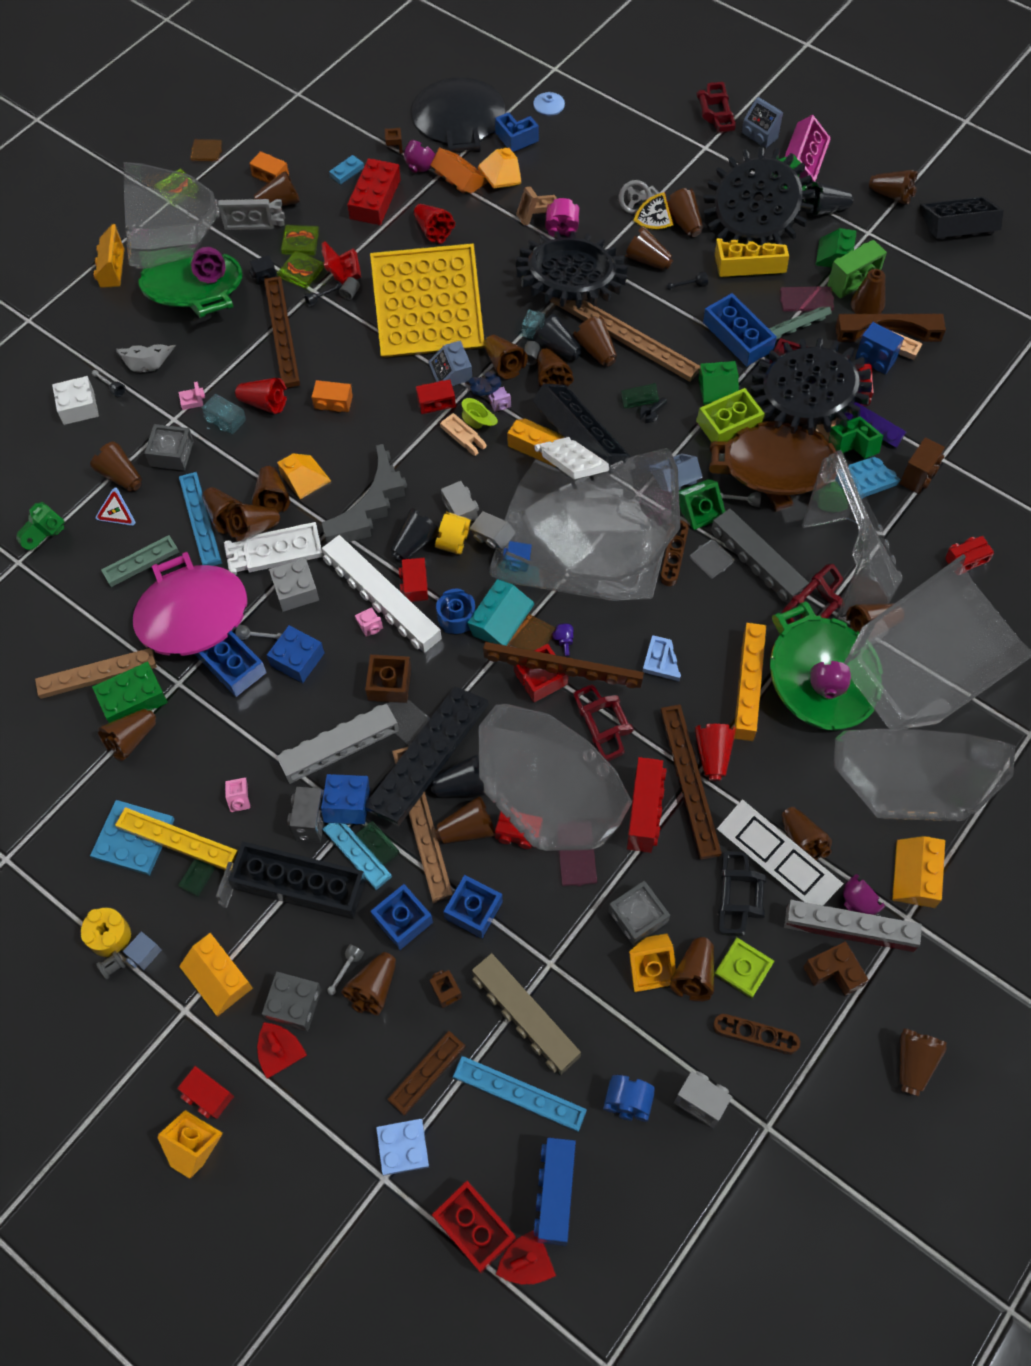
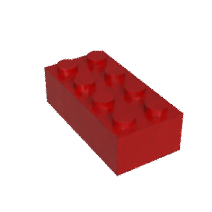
[347,158,401,225]
[627,757,667,853]

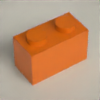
[249,151,289,183]
[312,380,353,412]

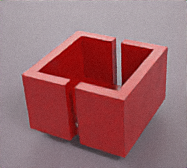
[514,644,568,702]

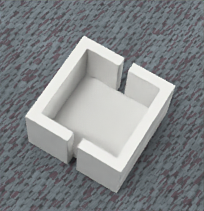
[52,376,99,425]

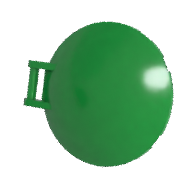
[139,250,242,318]
[770,601,883,730]

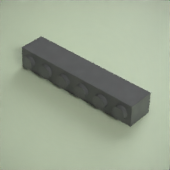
[711,509,809,604]

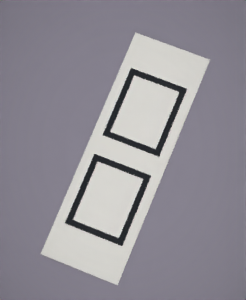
[717,799,844,906]

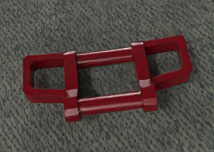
[696,82,736,132]
[782,564,844,624]
[574,684,634,762]

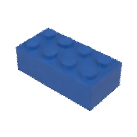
[703,293,777,367]
[195,631,267,697]
[534,1138,576,1246]

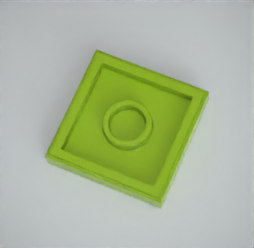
[714,938,774,999]

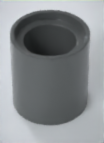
[339,277,360,301]
[524,341,540,365]

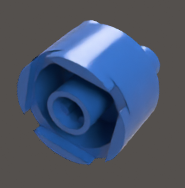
[436,589,476,634]
[603,1075,655,1122]

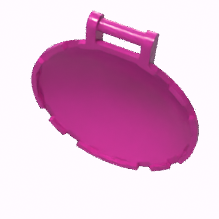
[133,552,247,656]

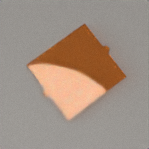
[191,139,222,161]

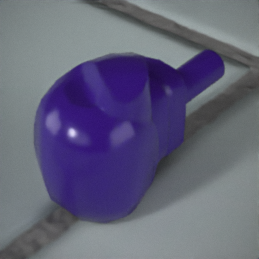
[553,623,573,656]

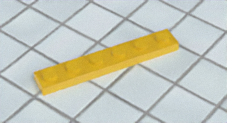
[115,807,238,871]

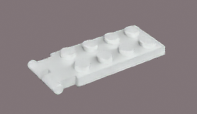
[535,437,609,479]
[224,522,323,575]

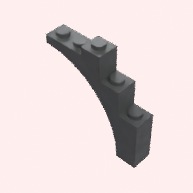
[321,444,407,544]

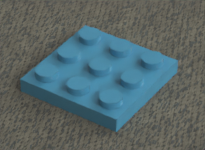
[90,800,175,876]

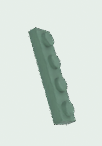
[768,307,832,339]
[101,535,179,587]

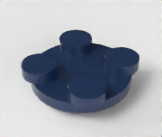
[469,370,501,396]

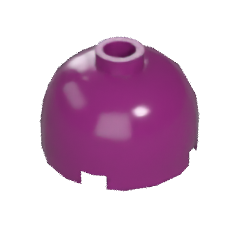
[404,140,436,173]
[191,247,226,283]
[810,661,851,699]
[843,874,886,915]

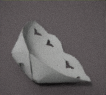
[116,344,176,373]

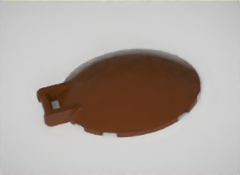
[709,421,837,495]

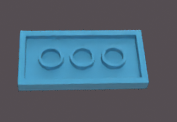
[832,456,901,499]

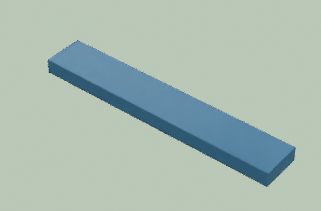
[179,472,222,566]
[453,1056,587,1132]

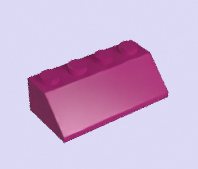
[785,115,831,182]

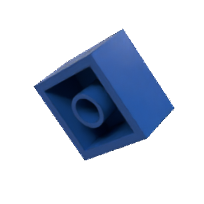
[855,322,904,375]
[267,625,325,683]
[321,774,370,824]
[443,875,503,939]
[370,884,433,950]

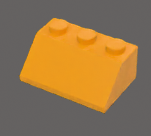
[94,224,124,287]
[507,418,565,467]
[892,836,945,908]
[179,933,253,1017]

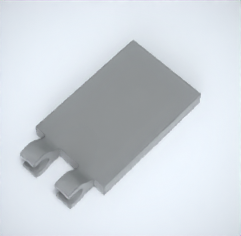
[218,199,285,230]

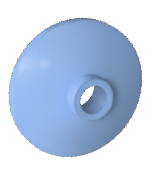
[534,92,565,116]

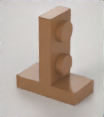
[516,187,557,225]

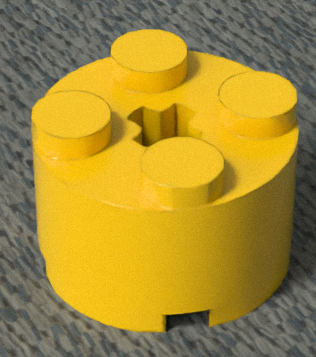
[435,512,471,555]
[81,908,131,957]

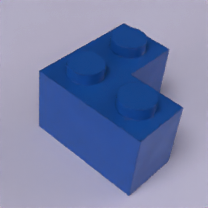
[495,112,539,152]

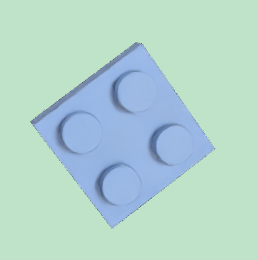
[377,1119,429,1176]

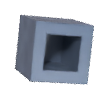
[123,932,162,970]

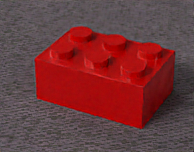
[432,1181,516,1273]

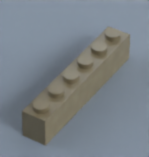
[472,953,581,1075]

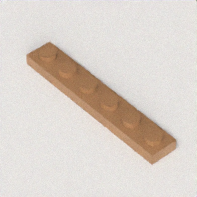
[35,648,157,699]

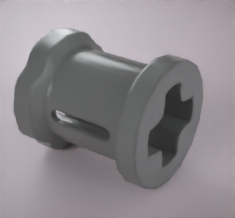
[96,951,126,980]

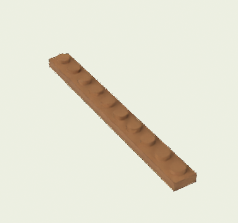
[550,297,700,382]

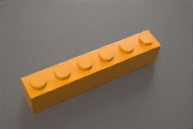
[734,623,766,741]

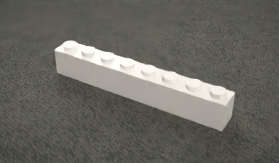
[322,535,442,653]

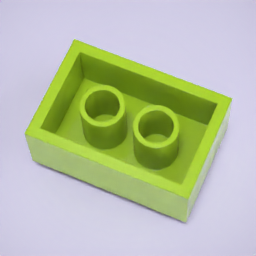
[696,388,765,442]

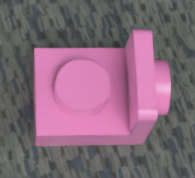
[179,382,205,410]
[355,607,383,637]
[225,777,250,812]

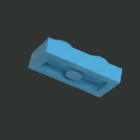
[329,155,364,185]

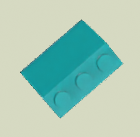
[467,579,534,646]

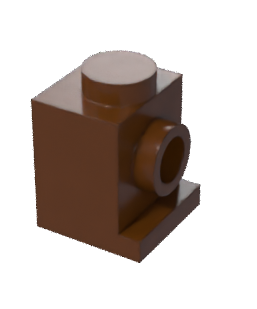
[430,970,462,1008]

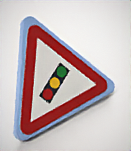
[96,488,135,526]

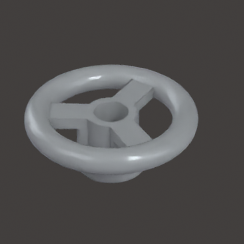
[619,180,651,214]

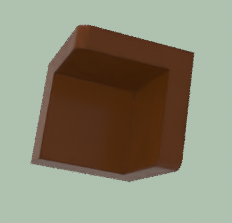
[385,128,403,154]

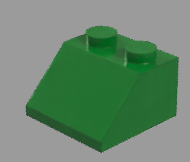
[816,228,856,268]
[698,361,739,405]
[675,479,726,530]

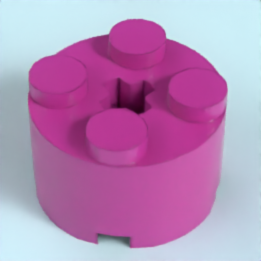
[545,198,579,237]

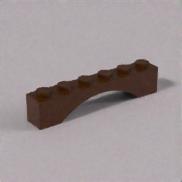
[835,314,946,342]

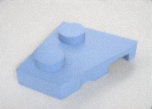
[643,635,681,681]

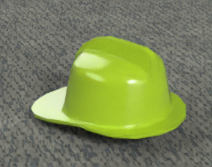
[462,398,498,429]

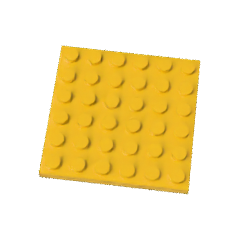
[370,244,485,358]

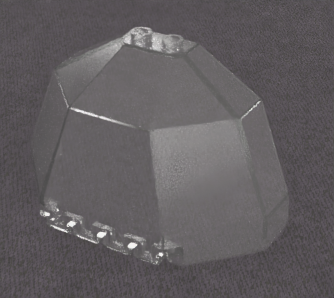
[124,162,219,269]
[522,448,680,582]
[479,704,632,851]
[834,728,1015,821]

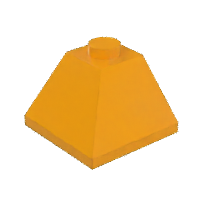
[478,148,521,188]
[277,454,331,499]
[629,933,676,992]
[158,1110,222,1179]

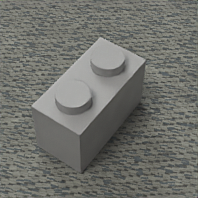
[441,481,479,521]
[469,511,516,550]

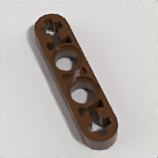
[661,520,688,586]
[713,1014,800,1055]

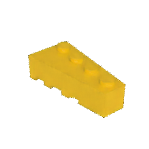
[715,238,789,277]

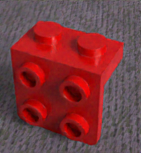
[321,242,361,284]

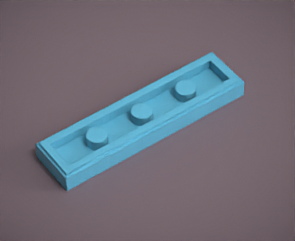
[323,823,392,890]

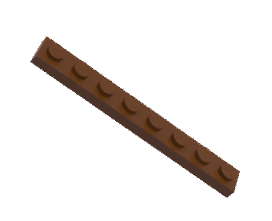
[264,276,300,388]
[483,642,644,688]
[660,704,722,860]

